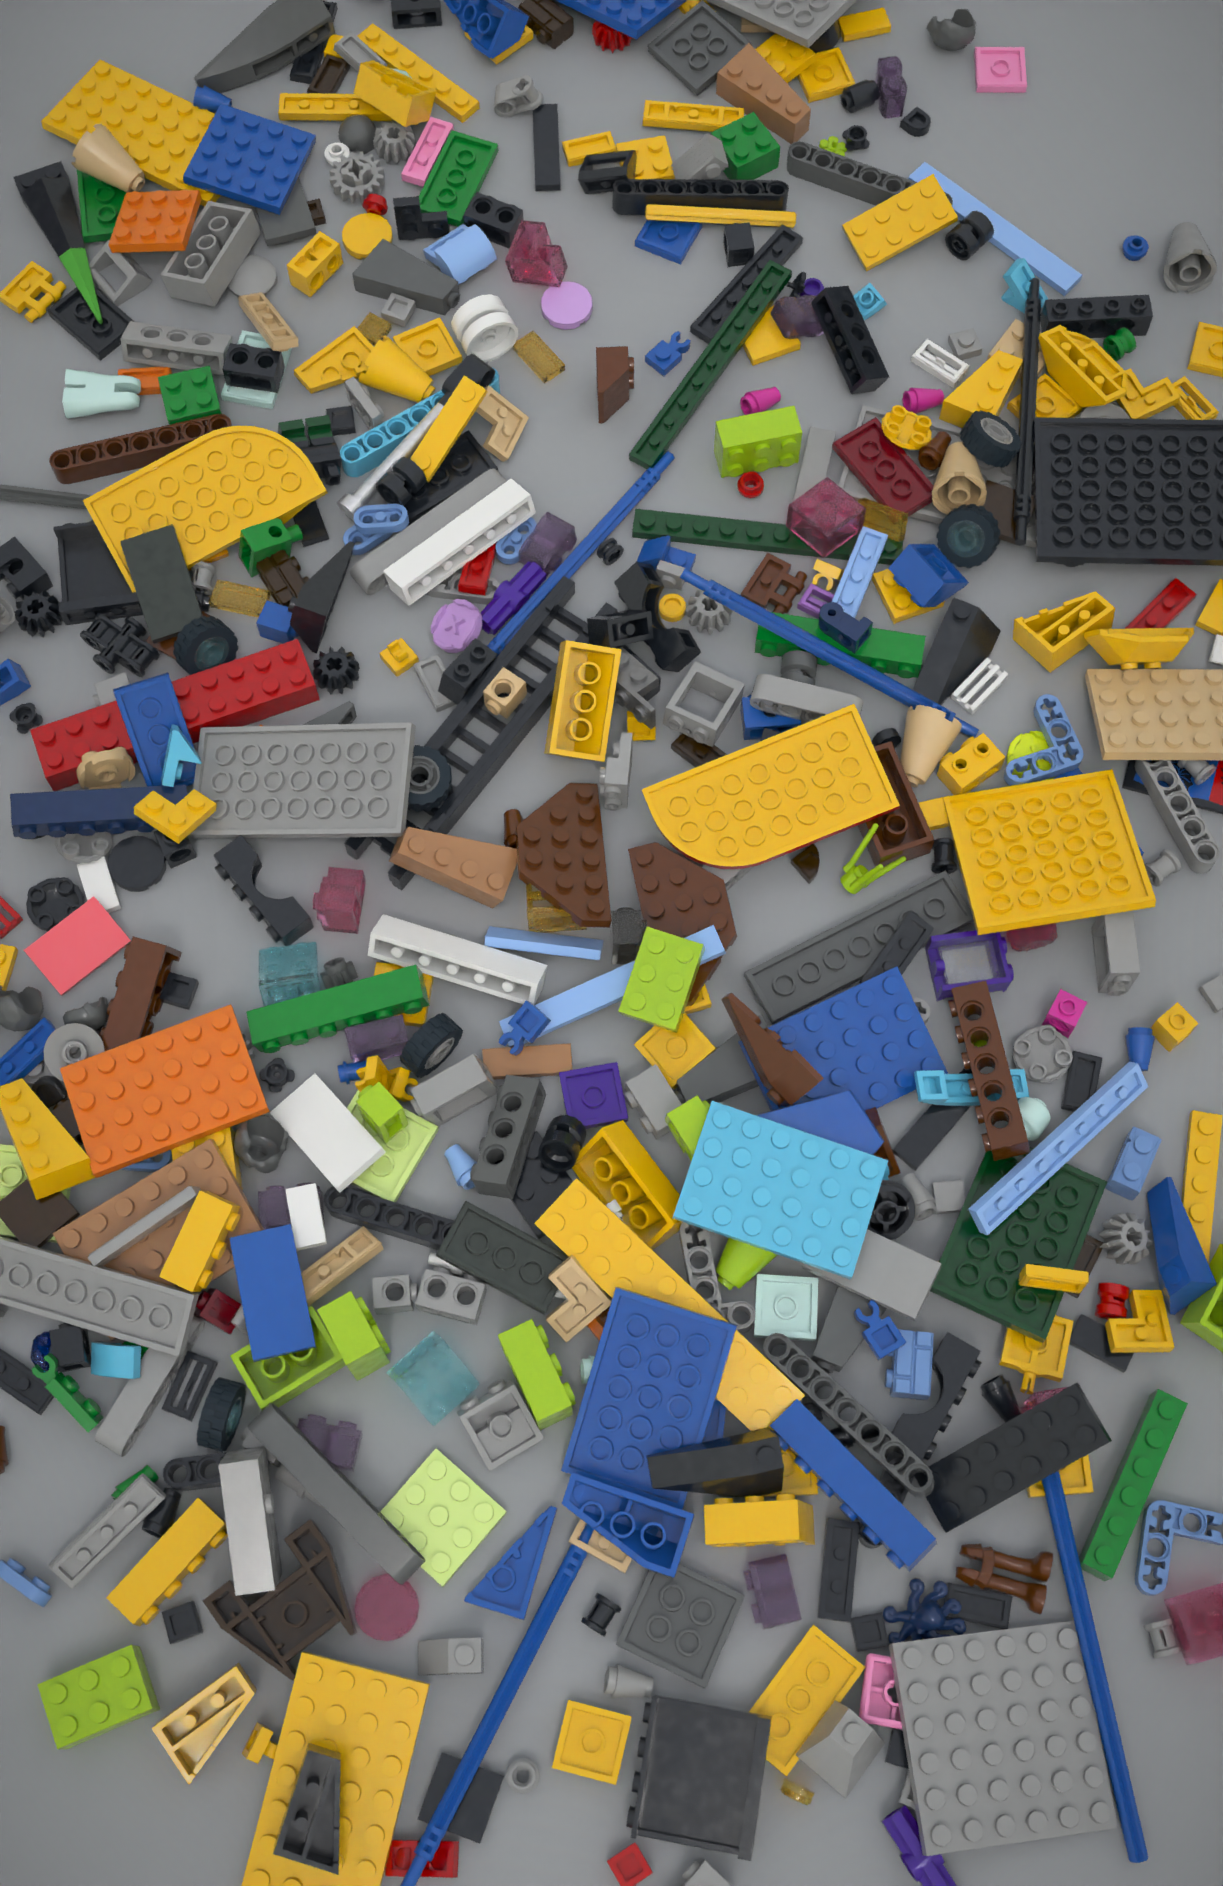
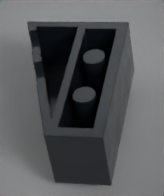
[273,1743,341,1875]

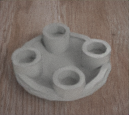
[228,255,277,296]
[55,832,113,863]
[1013,1025,1073,1083]

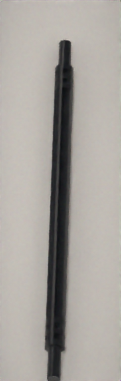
[1013,278,1041,546]

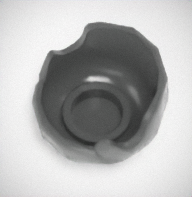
[338,115,376,154]
[63,997,109,1031]

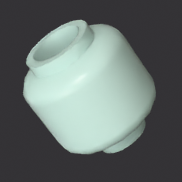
[1006,1097,1051,1141]

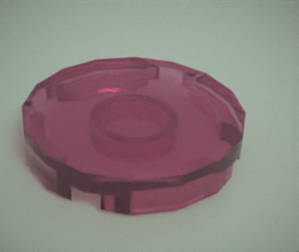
[354,1574,419,1641]

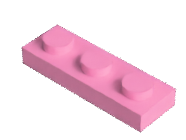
[401,117,454,187]

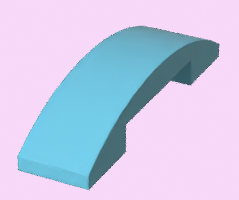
[914,1069,1029,1106]

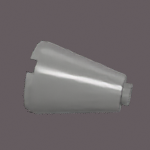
[1163,222,1217,294]

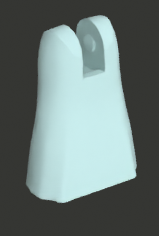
[63,369,141,419]

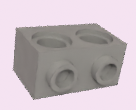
[415,1267,487,1325]

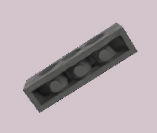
[470,1075,546,1199]

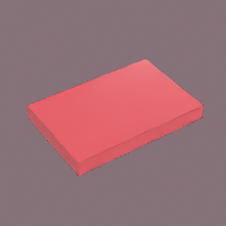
[24,896,131,996]

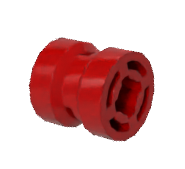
[1095,1283,1130,1320]

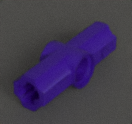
[480,561,547,635]
[881,1805,957,1886]

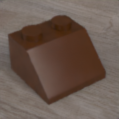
[596,346,634,423]

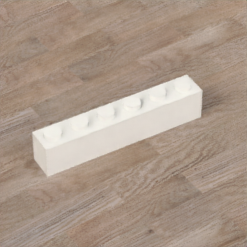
[383,478,536,606]
[367,914,548,1005]

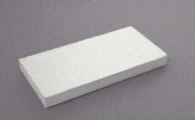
[270,1073,386,1193]

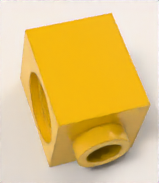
[1151,1002,1199,1052]

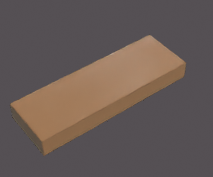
[482,1043,572,1080]

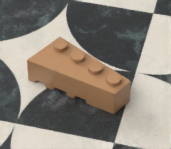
[389,827,518,908]

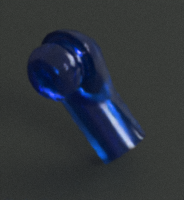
[30,1331,51,1371]

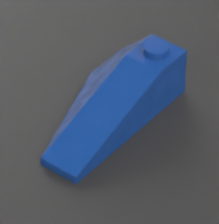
[444,0,529,59]
[562,1473,694,1578]

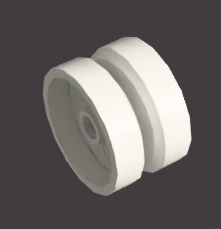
[451,294,519,362]

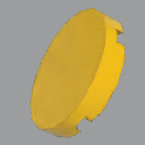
[342,213,393,260]

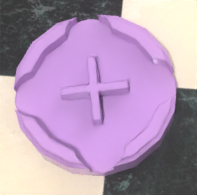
[541,281,592,330]
[431,599,482,653]

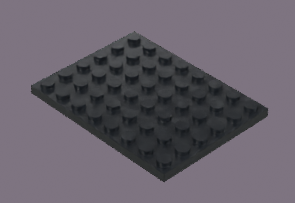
[1034,417,1223,566]

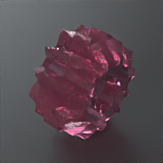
[1006,923,1058,952]

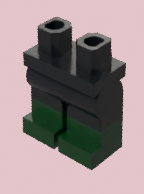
[278,415,342,486]

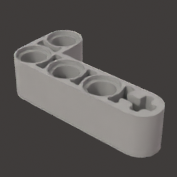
[750,674,863,722]
[679,1222,755,1334]

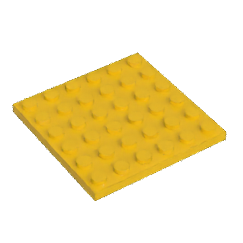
[943,769,1156,935]

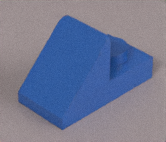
[636,535,696,582]

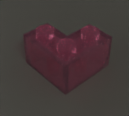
[505,220,568,287]
[313,867,366,934]

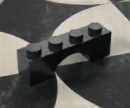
[614,562,701,672]
[213,835,314,948]
[891,1332,981,1460]

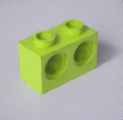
[356,1082,408,1144]

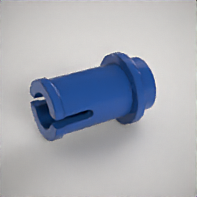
[337,1060,367,1085]

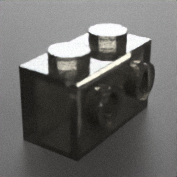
[610,907,647,964]

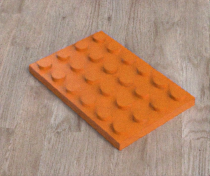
[60,1004,270,1178]

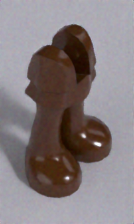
[955,1544,1053,1615]

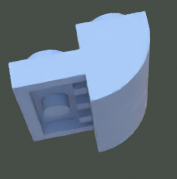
[423,224,497,285]

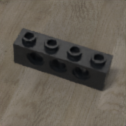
[811,286,889,394]
[1040,294,1153,338]

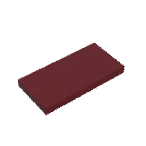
[832,417,933,524]

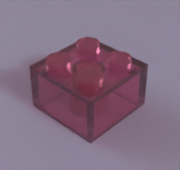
[786,477,866,558]
[1164,1583,1223,1665]

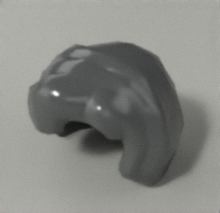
[926,9,976,51]
[0,986,44,1032]
[234,1115,288,1173]

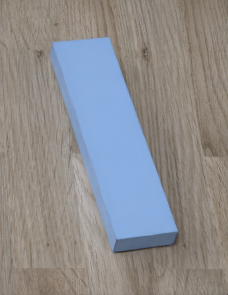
[832,526,888,618]
[484,926,604,960]

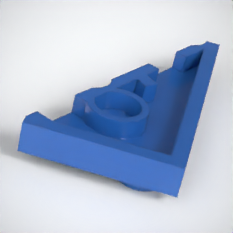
[464,1506,557,1620]

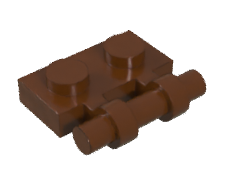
[741,553,807,614]

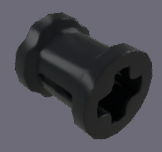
[931,838,957,874]
[581,1593,622,1637]

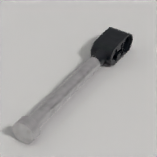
[337,354,495,521]

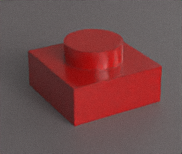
[607,1842,653,1886]

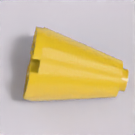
[359,335,436,403]

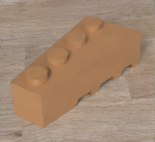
[716,43,811,144]

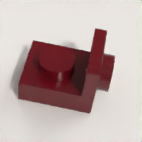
[194,1288,241,1335]

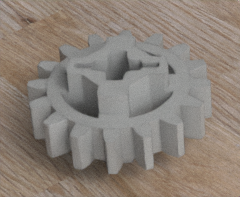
[329,151,385,204]

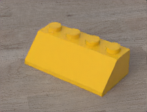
[544,640,621,762]
[572,1120,682,1250]

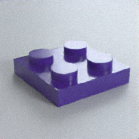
[559,1062,628,1129]

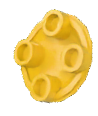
[881,405,932,450]

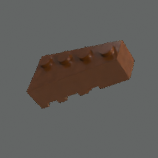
[99,936,182,1051]

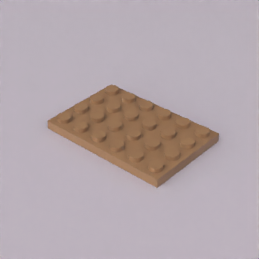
[52,1139,264,1341]

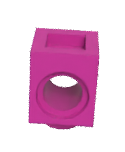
[1042,989,1088,1038]

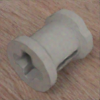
[191,561,216,596]
[1177,760,1216,785]
[1144,849,1181,887]
[1144,1618,1182,1659]

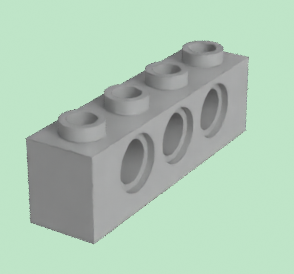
[121,321,233,375]

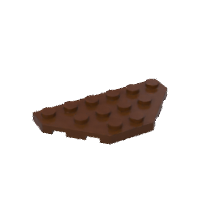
[515,783,612,928]
[628,842,737,1007]

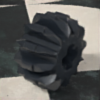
[14,589,61,638]
[312,646,360,695]

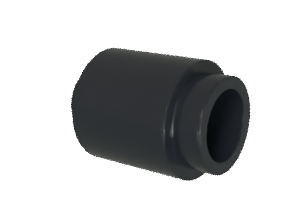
[841,80,880,113]

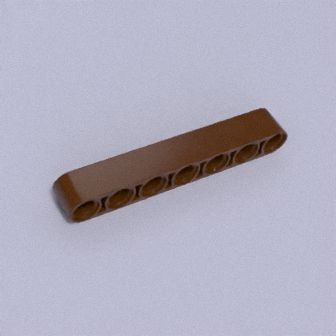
[49,414,232,484]

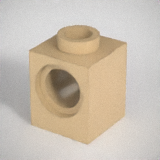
[483,667,527,719]

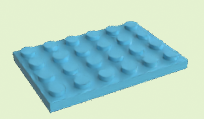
[673,1101,888,1279]

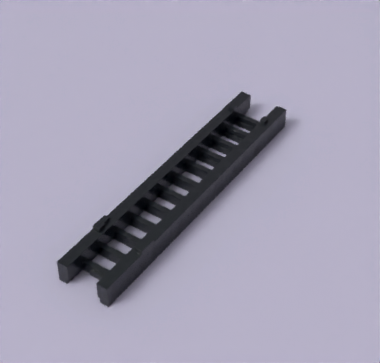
[344,576,617,891]

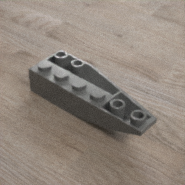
[194,0,336,93]

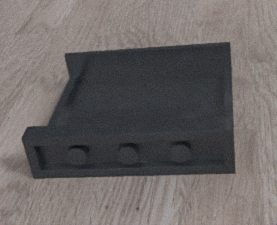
[53,520,143,625]
[626,1695,772,1861]

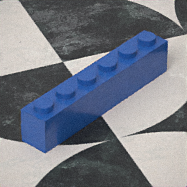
[770,1399,937,1572]

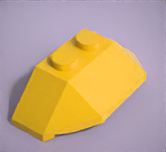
[1038,325,1127,407]
[1084,628,1194,670]

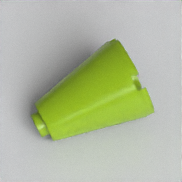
[715,1238,778,1290]

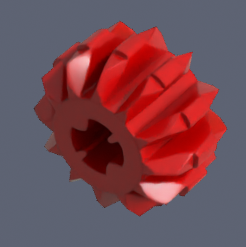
[592,20,632,54]

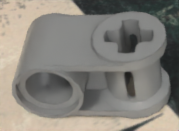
[494,75,543,117]

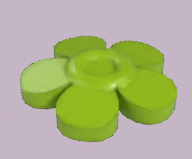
[819,136,847,156]

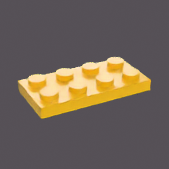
[842,174,958,272]
[749,1624,866,1777]

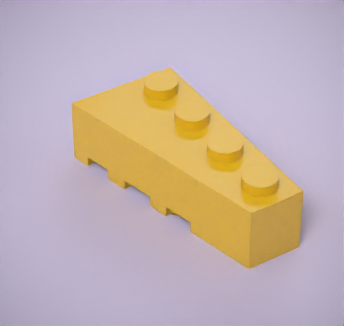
[0,1078,95,1200]

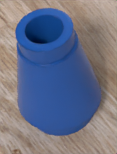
[193,85,232,112]
[1125,1027,1155,1071]

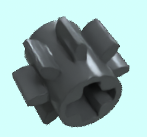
[320,957,358,989]

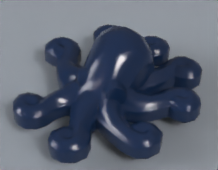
[883,1578,966,1644]

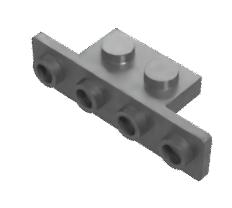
[614,647,659,729]

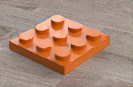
[108,190,202,253]

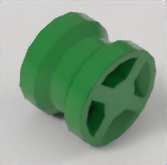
[1103,327,1136,361]

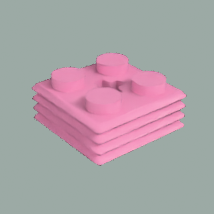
[859,1653,902,1730]

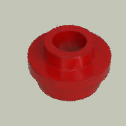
[362,194,388,216]
[737,471,764,498]

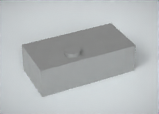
[161,201,261,307]
[218,1446,282,1596]

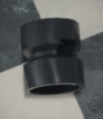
[945,211,994,261]
[375,457,427,506]
[538,1115,587,1172]

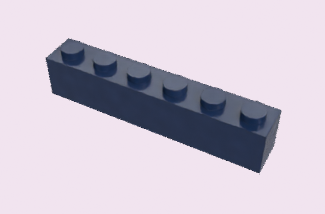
[10,785,187,839]

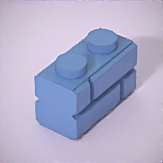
[1105,1127,1162,1201]
[885,1329,934,1400]

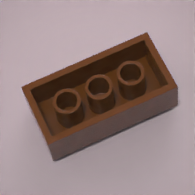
[858,741,934,867]

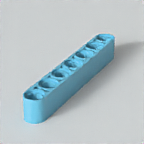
[340,367,500,477]

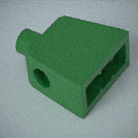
[238,518,303,578]

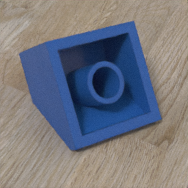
[888,544,969,607]

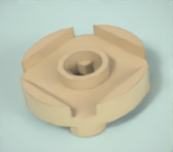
[76,747,136,790]

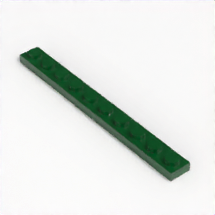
[629,260,792,469]
[632,509,904,565]

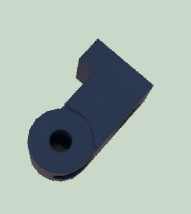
[819,602,873,654]

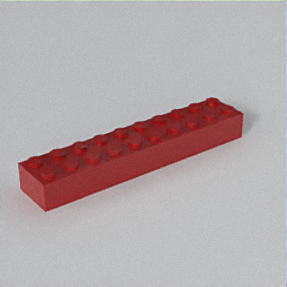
[30,639,320,791]

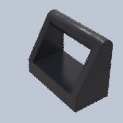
[578,150,637,194]

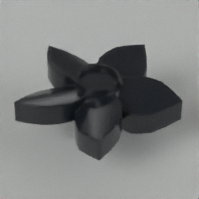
[787,271,806,304]

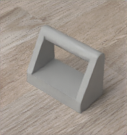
[89,240,152,306]

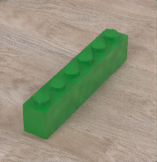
[754,612,926,679]
[246,964,430,1053]
[1079,1389,1188,1581]

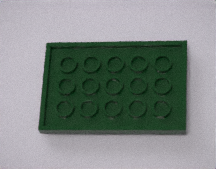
[930,1147,1107,1343]

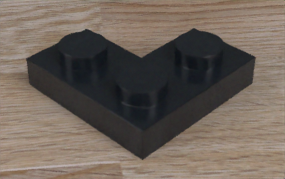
[393,196,449,240]

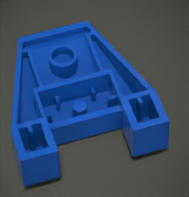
[756,1090,885,1155]

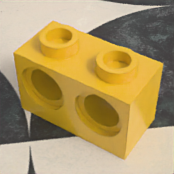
[286,231,343,298]

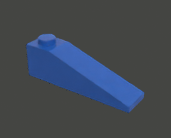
[1147,1177,1217,1315]

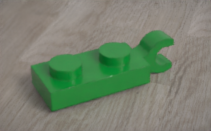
[32,1353,104,1433]

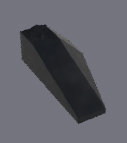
[288,541,355,653]
[913,597,1001,705]
[646,1427,784,1497]

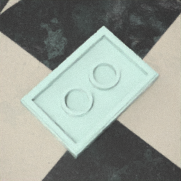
[221,330,292,409]

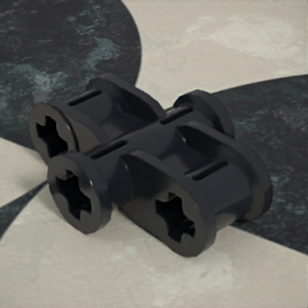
[80,613,160,677]

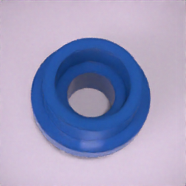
[1122,235,1149,261]

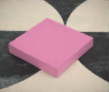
[974,47,1027,93]

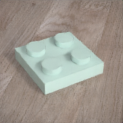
[754,1274,818,1341]

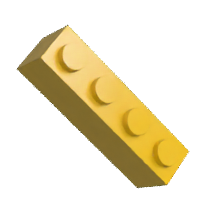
[106,1498,228,1626]

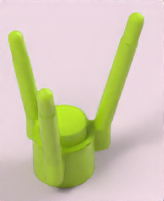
[840,823,906,894]

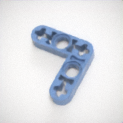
[1004,694,1084,786]
[1135,1500,1223,1596]

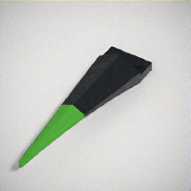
[13,161,103,324]

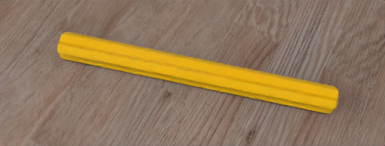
[645,204,796,228]

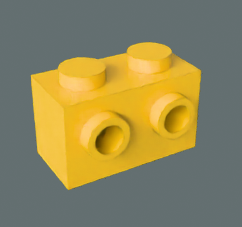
[936,733,1005,795]

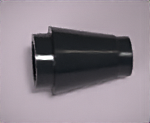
[980,1374,1022,1423]
[141,1488,182,1538]

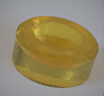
[780,1778,815,1805]

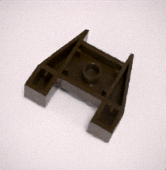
[203,1519,357,1681]

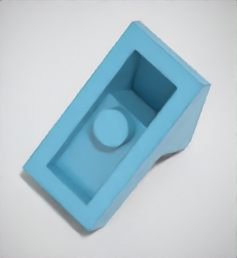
[1001,258,1048,313]
[161,724,202,787]

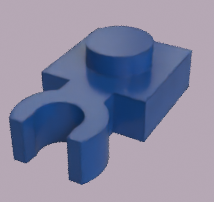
[645,331,691,376]
[499,1000,551,1056]
[854,1300,906,1361]

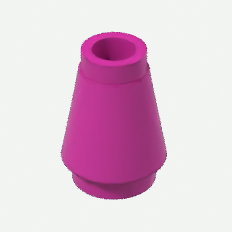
[740,387,781,415]
[902,387,944,414]

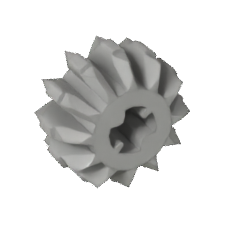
[373,119,416,164]
[686,589,733,635]
[1098,1213,1153,1265]

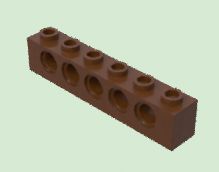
[948,980,1030,1161]

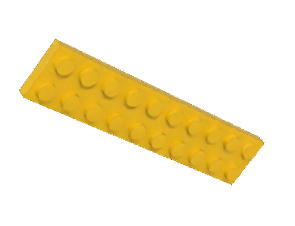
[534,1178,805,1431]

